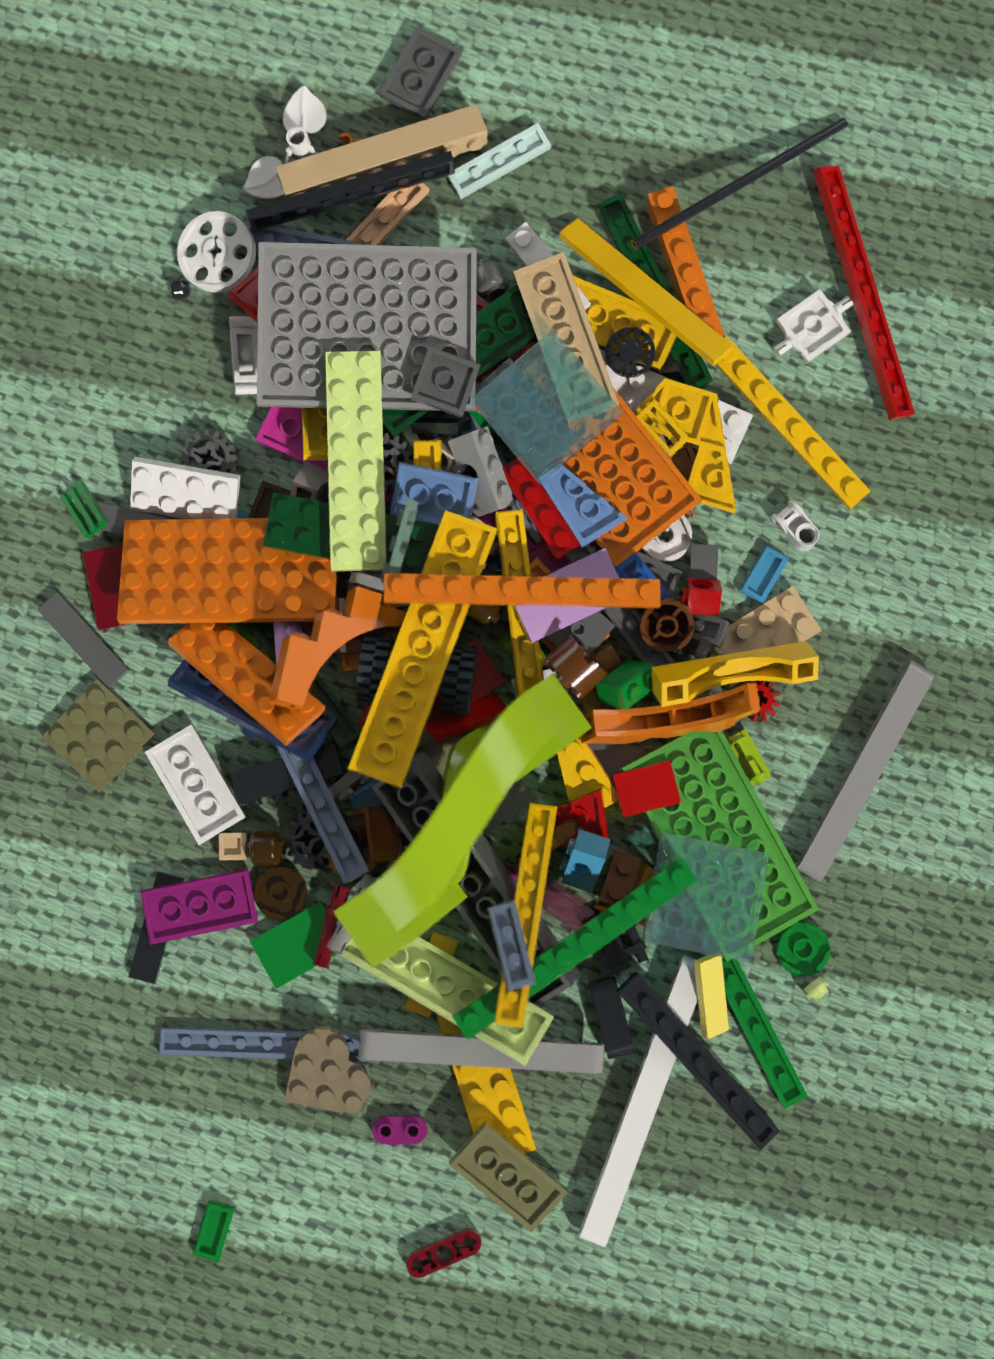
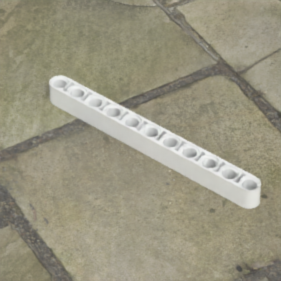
[578,955,698,1247]

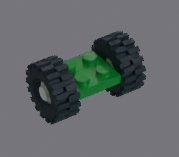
[356,634,477,716]

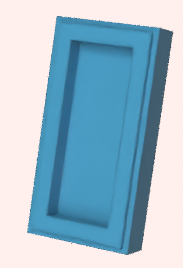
[739,545,789,605]

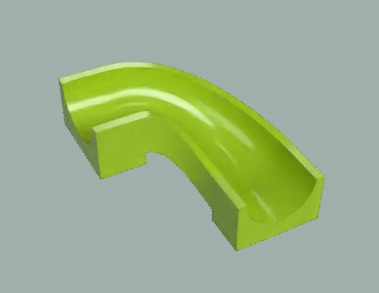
[334,674,592,968]

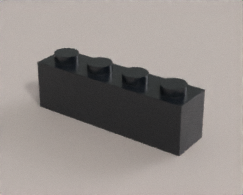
[230,743,345,808]

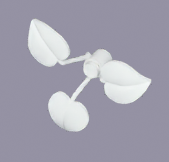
[244,85,327,199]

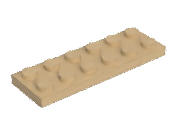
[513,252,619,424]

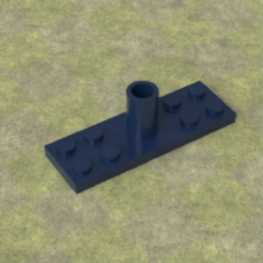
[168,659,338,762]

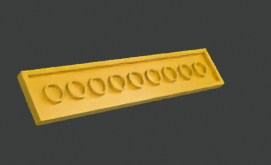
[348,511,497,789]

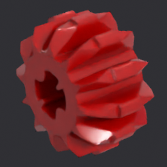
[739,681,781,722]

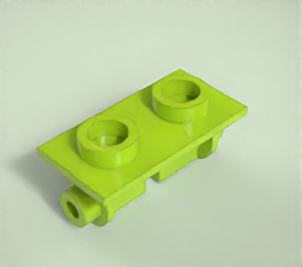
[727,729,772,786]

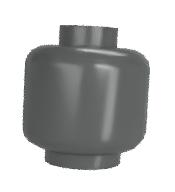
[476,260,509,302]

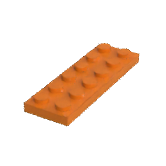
[168,623,325,746]

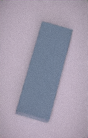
[487,901,536,991]

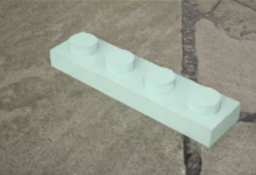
[447,123,551,200]

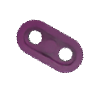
[372,1115,427,1145]

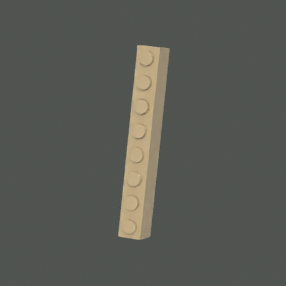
[276,104,488,198]

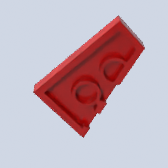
[524,788,609,847]

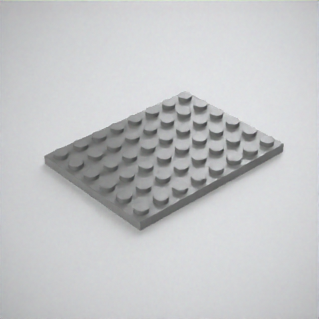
[257,242,477,411]

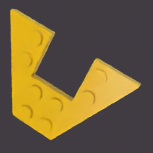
[633,378,736,514]

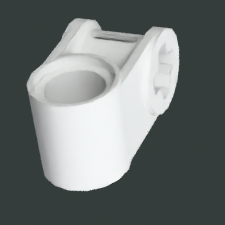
[770,499,820,551]

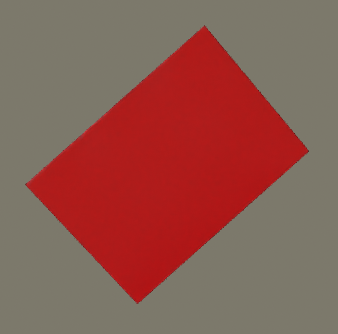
[613,761,682,817]

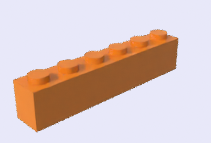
[645,186,724,337]

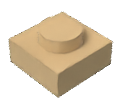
[219,833,248,860]

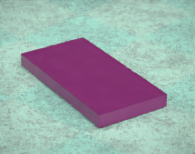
[140,869,258,945]

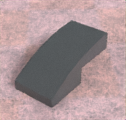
[689,544,718,580]

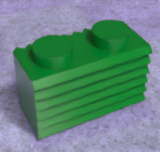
[596,658,655,710]

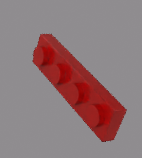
[503,456,580,561]

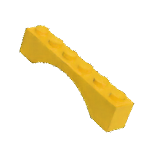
[652,641,819,707]

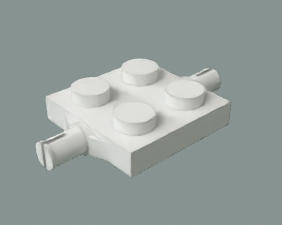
[774,289,853,364]

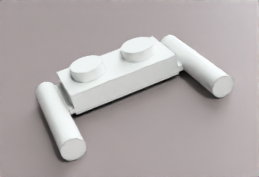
[229,316,258,395]

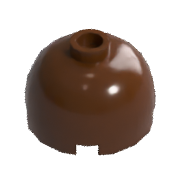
[640,597,694,652]

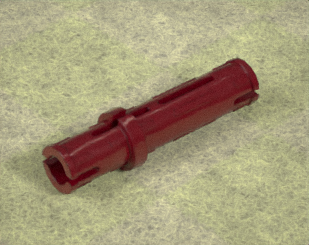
[312,885,351,969]

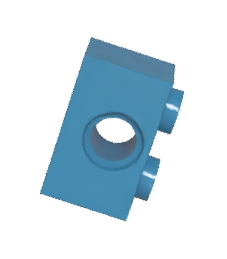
[559,829,611,893]

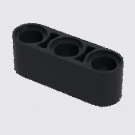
[588,975,635,1059]

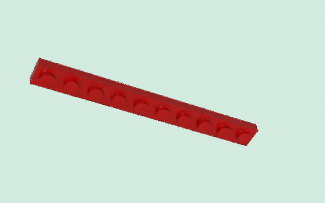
[813,165,915,421]

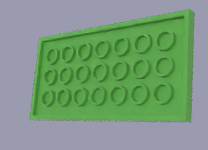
[620,731,819,962]

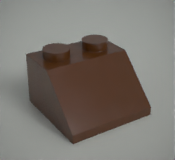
[341,806,398,864]
[594,850,658,927]

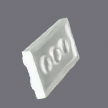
[130,457,240,519]
[145,724,247,845]

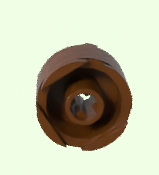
[543,634,608,700]

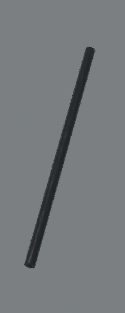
[631,117,848,250]

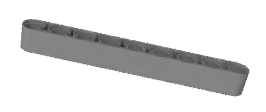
[796,660,935,882]
[358,1029,605,1073]

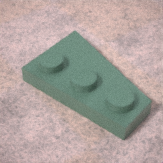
[381,499,418,579]

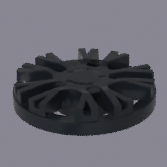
[605,327,655,378]

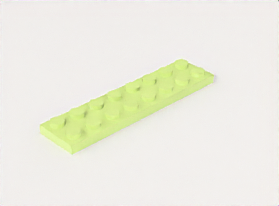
[325,351,386,571]
[339,937,554,1066]

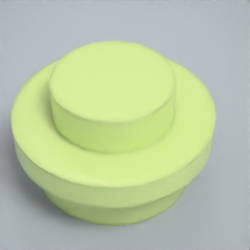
[804,976,830,1001]

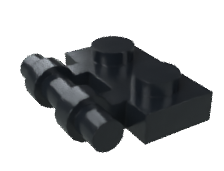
[596,924,649,977]

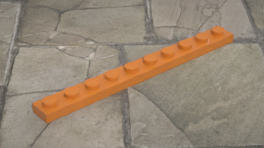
[384,573,660,608]

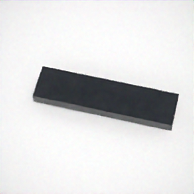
[129,871,185,984]

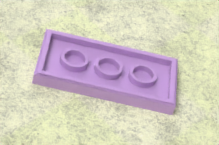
[513,548,619,643]

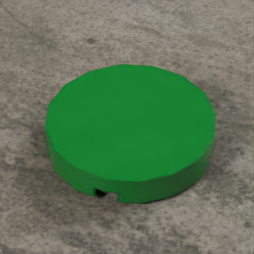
[776,922,831,976]

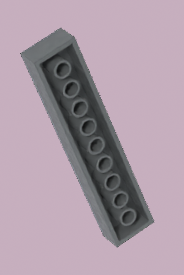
[372,750,581,1007]

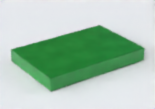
[250,901,337,989]

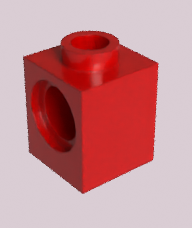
[681,578,722,616]

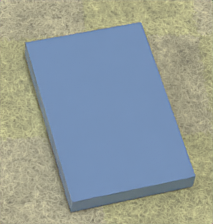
[389,462,479,525]

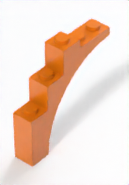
[269,585,408,710]
[581,683,760,744]

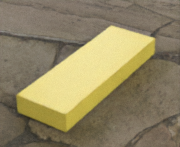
[694,952,729,1039]

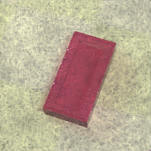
[542,881,595,931]

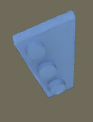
[538,464,628,548]

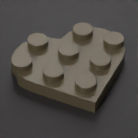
[284,1026,371,1112]

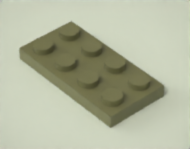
[449,1121,568,1232]

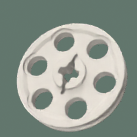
[177,211,256,293]

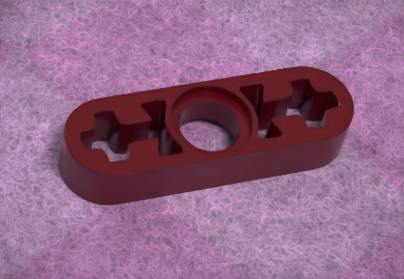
[406,1228,482,1278]

